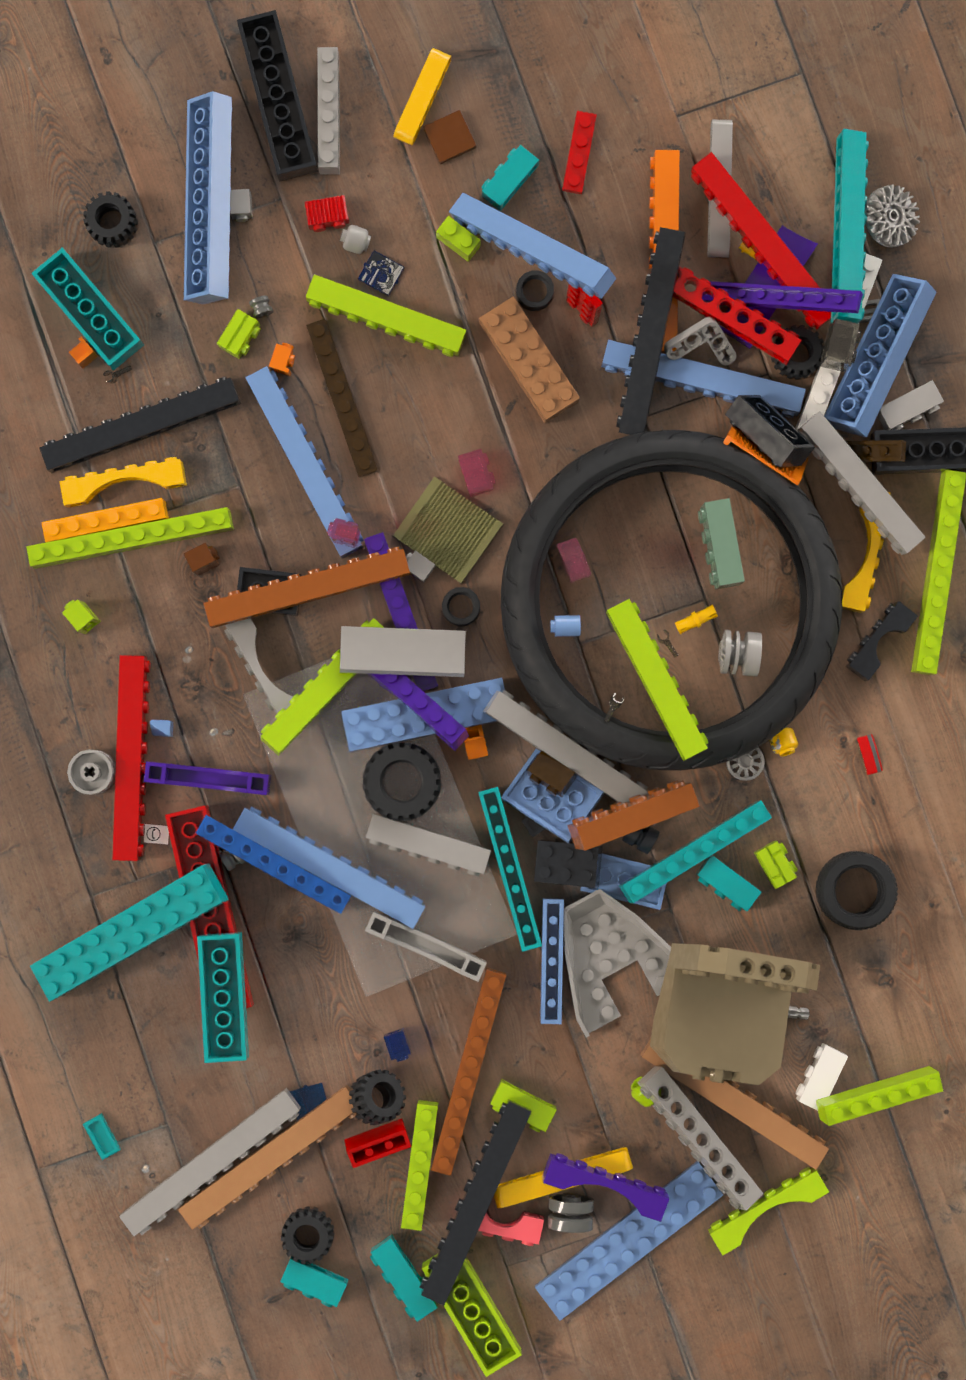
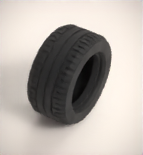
[815,851,898,930]

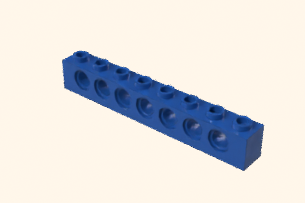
[195,815,351,914]

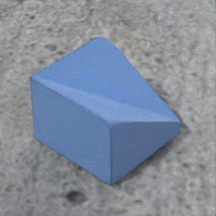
[150,720,174,737]

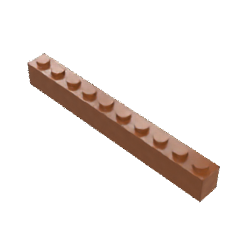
[204,547,411,628]
[431,968,506,1176]

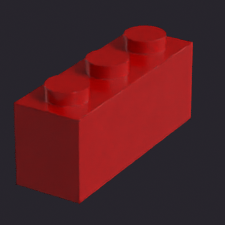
[344,1118,412,1168]

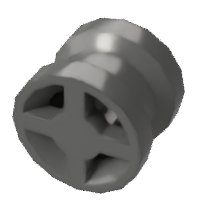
[249,295,273,319]

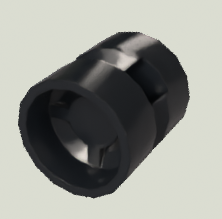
[622,826,660,854]

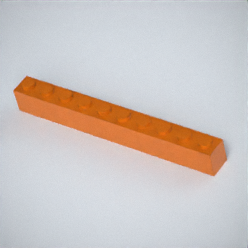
[649,150,680,354]

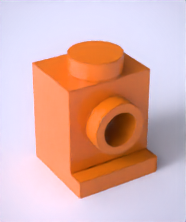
[269,343,295,377]

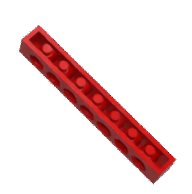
[650,267,801,365]

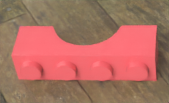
[478,1211,544,1246]

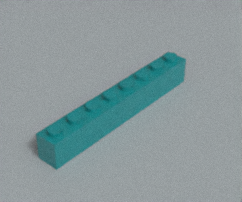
[478,787,542,952]
[619,800,772,903]

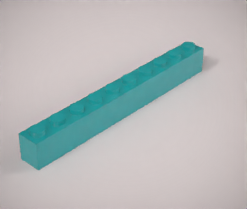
[831,129,869,327]

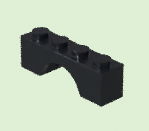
[846,601,918,681]

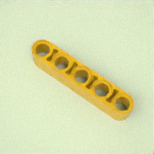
[393,48,452,145]

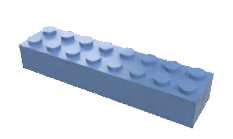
[824,274,937,437]
[341,678,505,753]

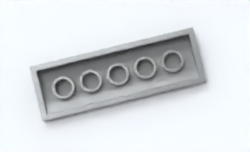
[340,626,466,677]

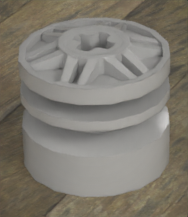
[718,630,762,677]

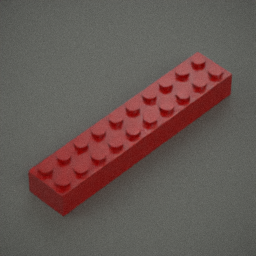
[165,805,254,1008]

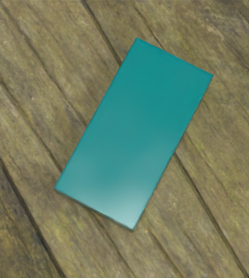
[83,1113,121,1160]

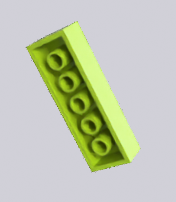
[422,1254,522,1377]

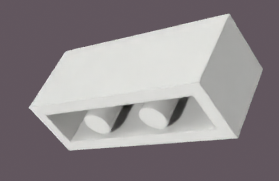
[796,1043,848,1111]

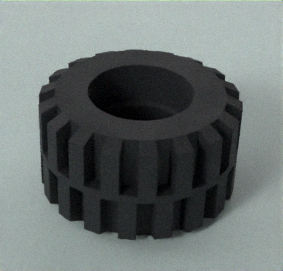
[83,191,138,248]
[771,325,825,380]
[349,1069,406,1125]
[281,1207,334,1264]

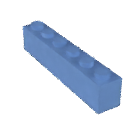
[540,898,564,1024]

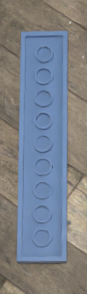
[535,1161,723,1320]

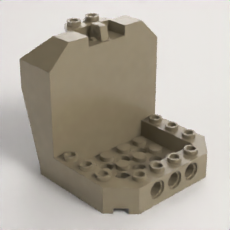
[650,943,820,1085]

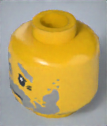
[769,727,798,757]

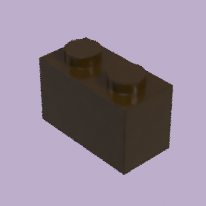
[527,751,576,797]

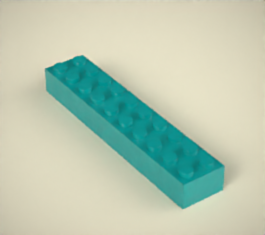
[30,864,229,1002]

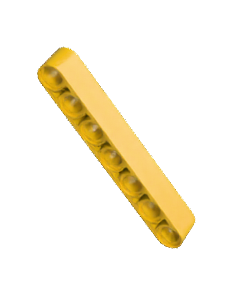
[494,1147,633,1208]

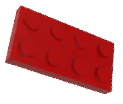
[566,284,603,327]

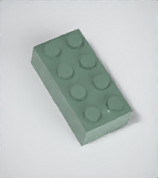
[698,498,745,590]

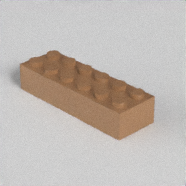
[479,296,580,424]

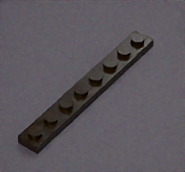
[306,319,378,478]

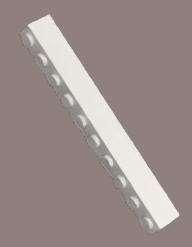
[796,254,882,429]

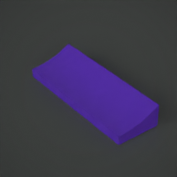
[719,225,818,349]

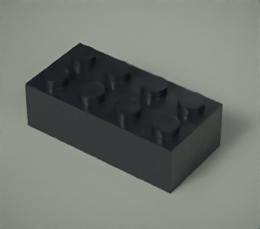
[725,395,815,468]

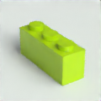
[490,1079,557,1132]

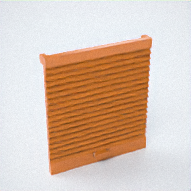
[723,425,809,486]

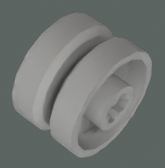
[67,749,116,795]

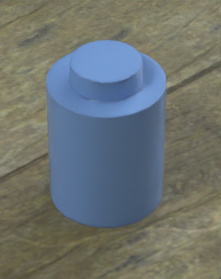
[550,615,581,637]

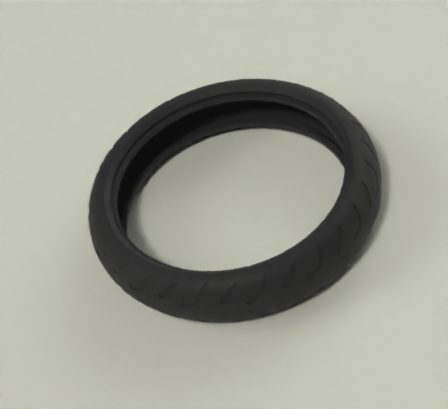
[501,430,842,771]

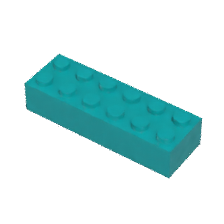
[31,247,144,371]
[197,932,249,1063]

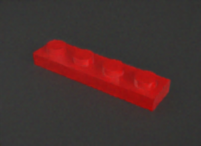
[562,111,597,195]

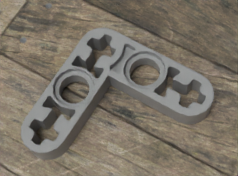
[664,317,736,365]

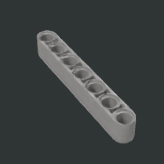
[707,119,733,258]

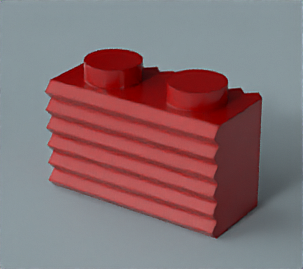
[305,195,349,232]

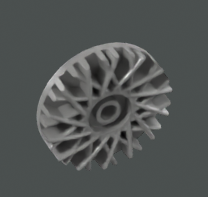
[864,184,920,247]

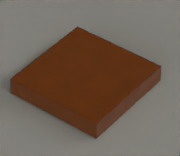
[423,110,476,164]

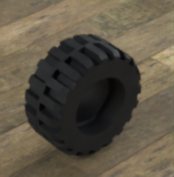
[362,742,441,821]

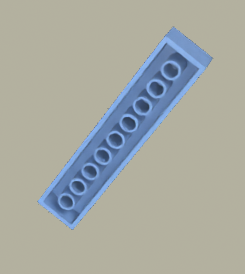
[184,91,232,304]

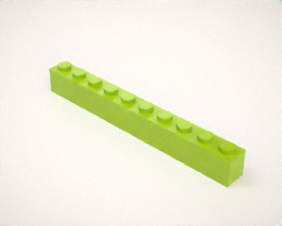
[911,470,966,675]
[26,507,234,569]

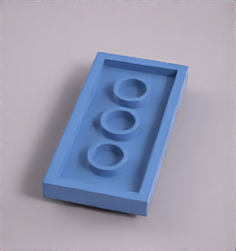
[580,854,667,910]

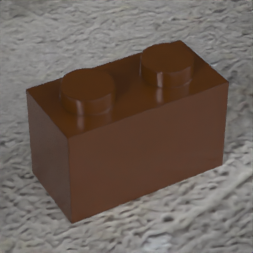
[184,543,220,576]

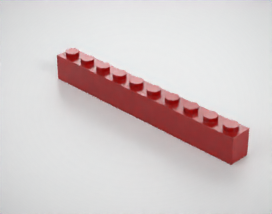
[691,152,831,330]
[112,655,151,861]

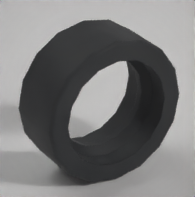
[516,270,554,311]
[442,587,480,626]

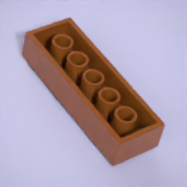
[567,780,700,851]

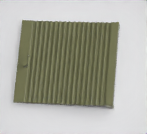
[393,477,503,584]

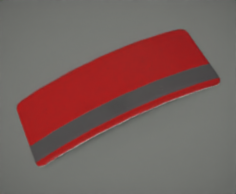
[857,734,883,775]

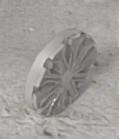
[726,748,765,781]

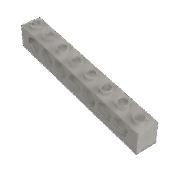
[637,1066,764,1211]

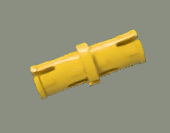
[675,605,718,635]

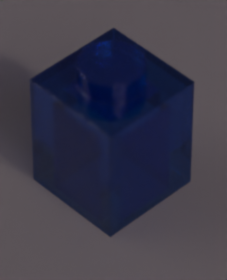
[384,1028,411,1062]

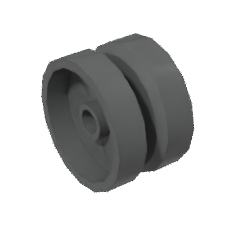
[548,1194,594,1233]

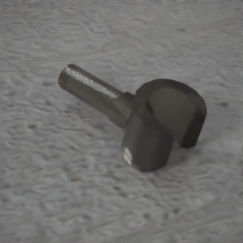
[103,365,132,384]
[657,630,679,658]
[604,693,624,723]

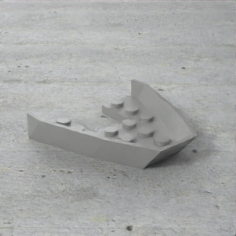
[564,889,671,1037]

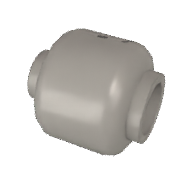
[340,225,371,254]

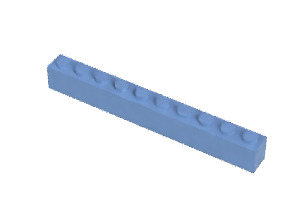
[449,193,616,299]
[601,340,805,417]
[245,366,364,558]
[233,806,426,929]

